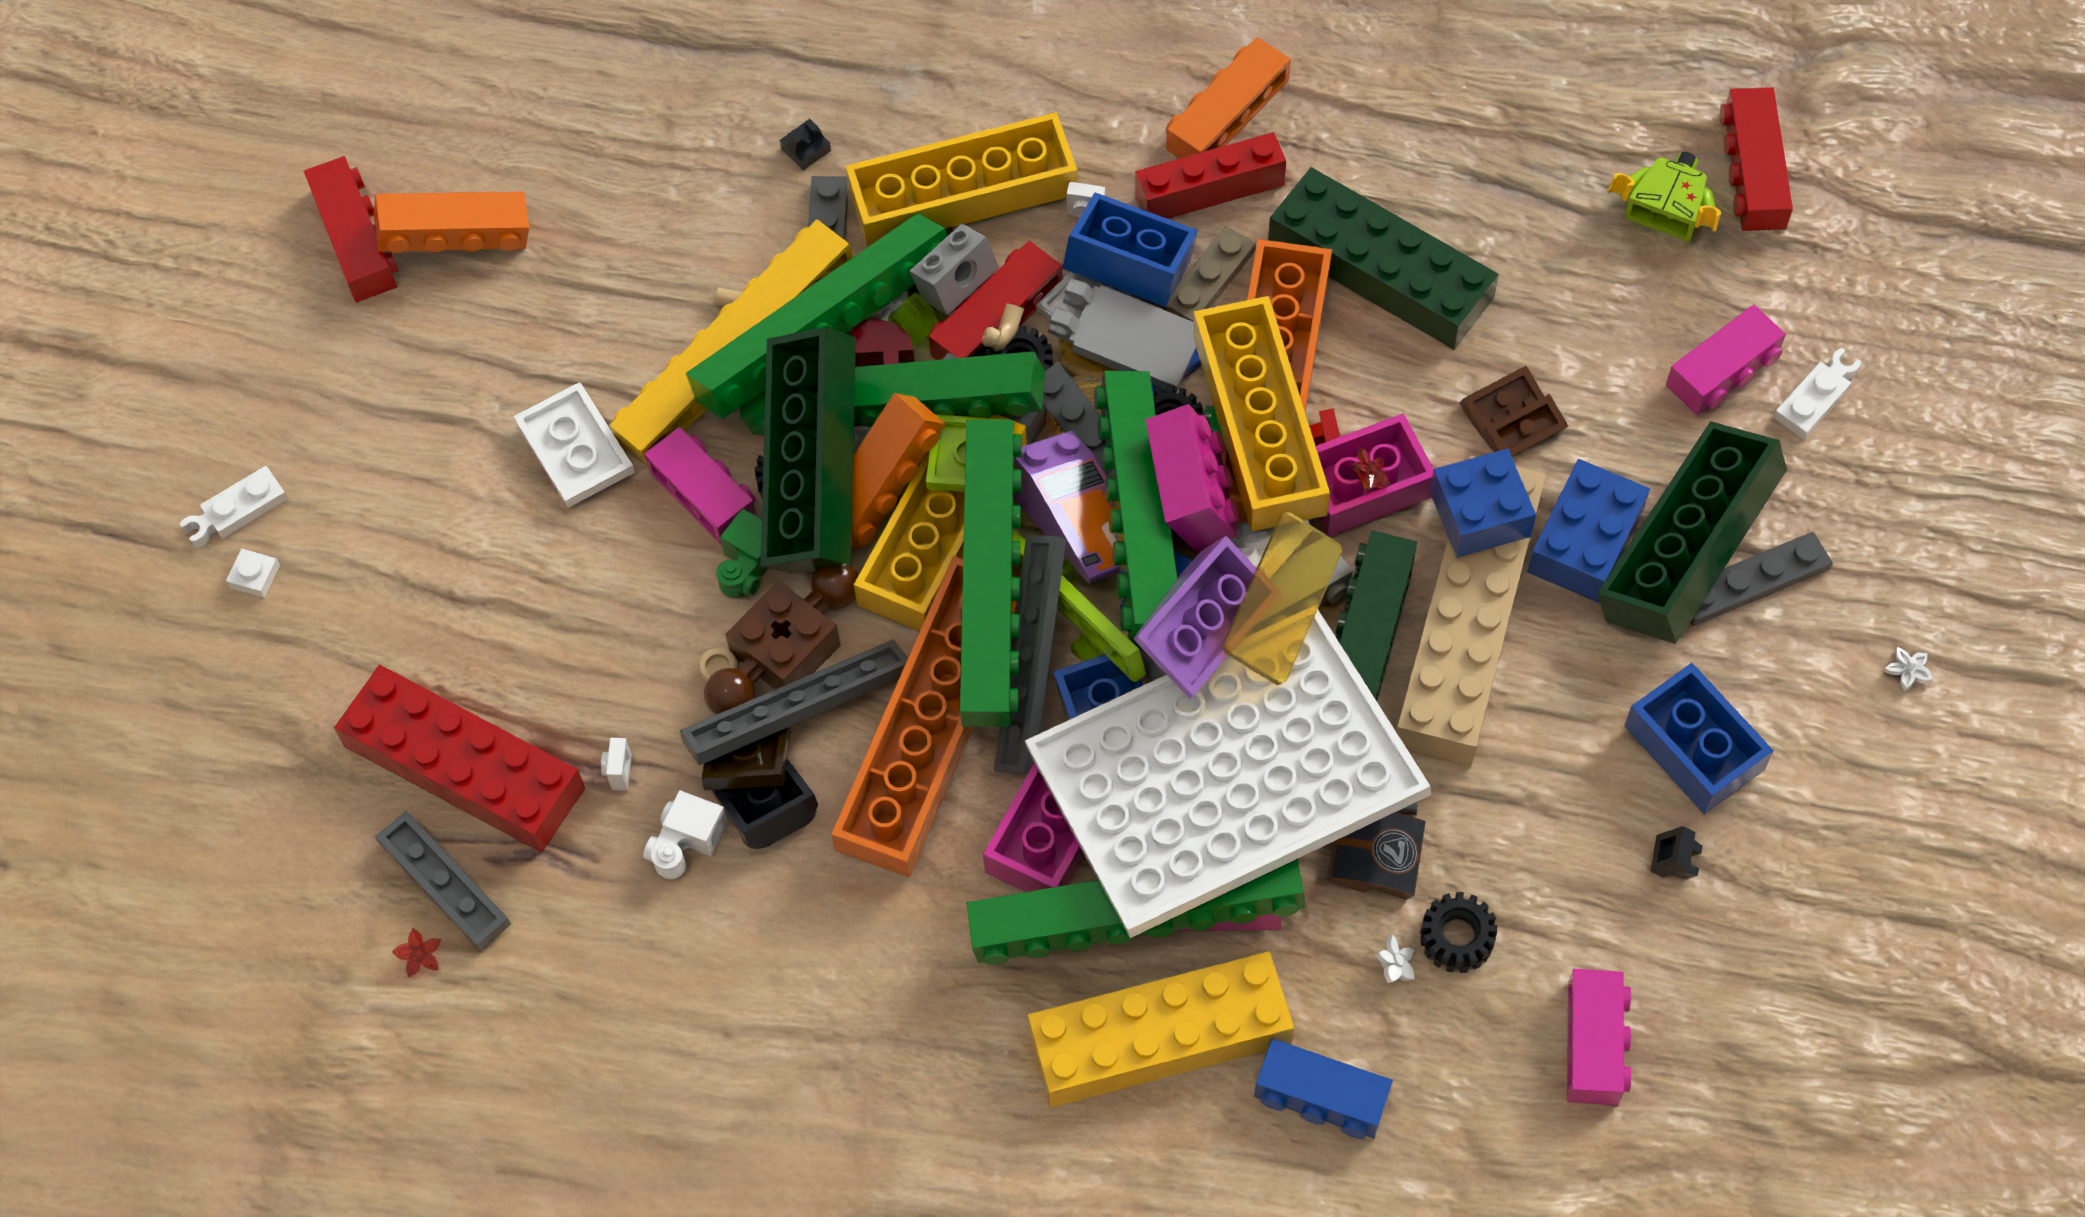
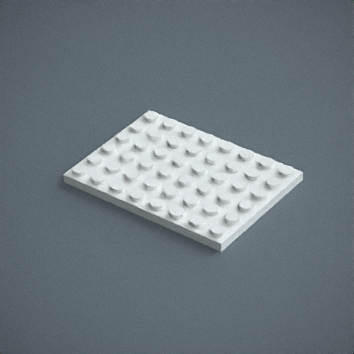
[1025,606,1431,938]

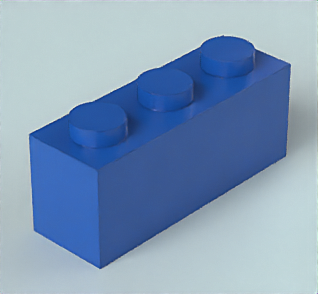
[1254,1038,1393,1139]

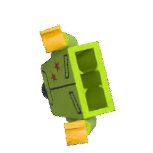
[1607,152,1721,243]

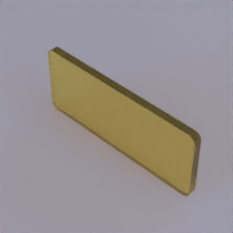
[1222,512,1342,685]

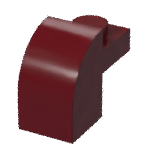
[852,320,915,367]

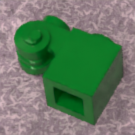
[716,508,768,598]

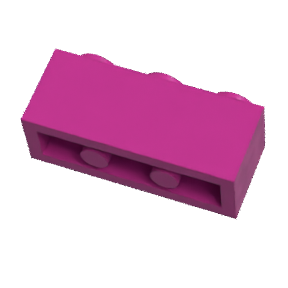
[1666,304,1786,415]
[644,427,756,546]
[1567,968,1631,1106]

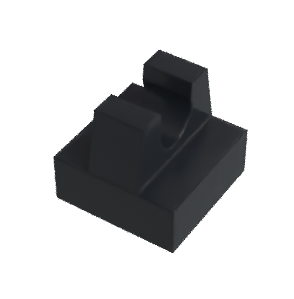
[779,118,831,171]
[1650,826,1703,879]

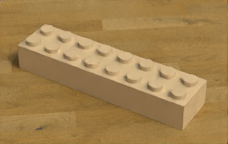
[1396,455,1546,767]

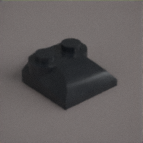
[712,759,819,849]

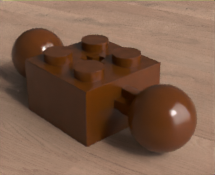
[704,565,859,715]

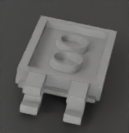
[1048,278,1197,393]

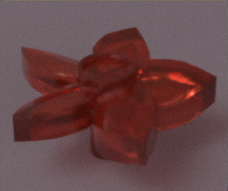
[1350,447,1390,491]
[392,928,441,977]

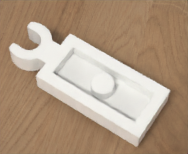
[1773,348,1862,440]
[180,466,288,548]

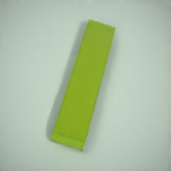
[1013,529,1146,682]

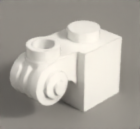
[643,790,728,880]

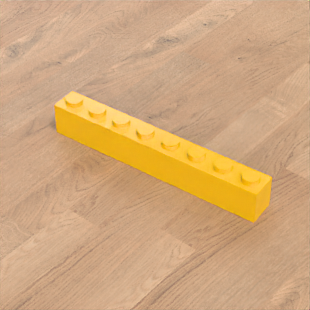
[609,219,853,467]

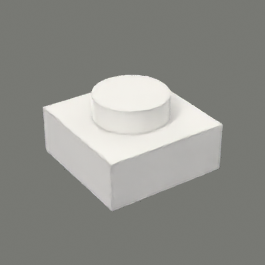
[1067,181,1106,218]
[226,548,280,598]
[601,738,632,791]

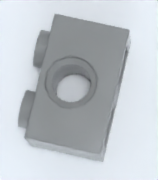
[910,223,999,316]

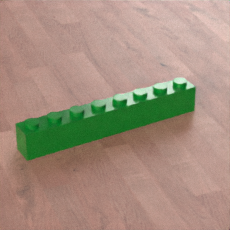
[686,213,947,420]
[740,351,1045,436]
[1094,371,1177,647]
[960,420,1022,727]
[966,859,1306,965]

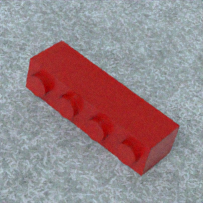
[1720,87,1793,231]
[1135,132,1286,219]
[303,156,399,303]
[929,241,1063,360]

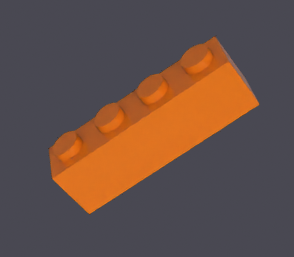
[1165,37,1291,159]
[374,191,529,253]
[851,393,946,548]

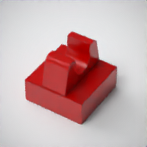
[1309,408,1340,446]

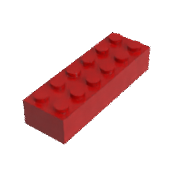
[334,664,585,853]

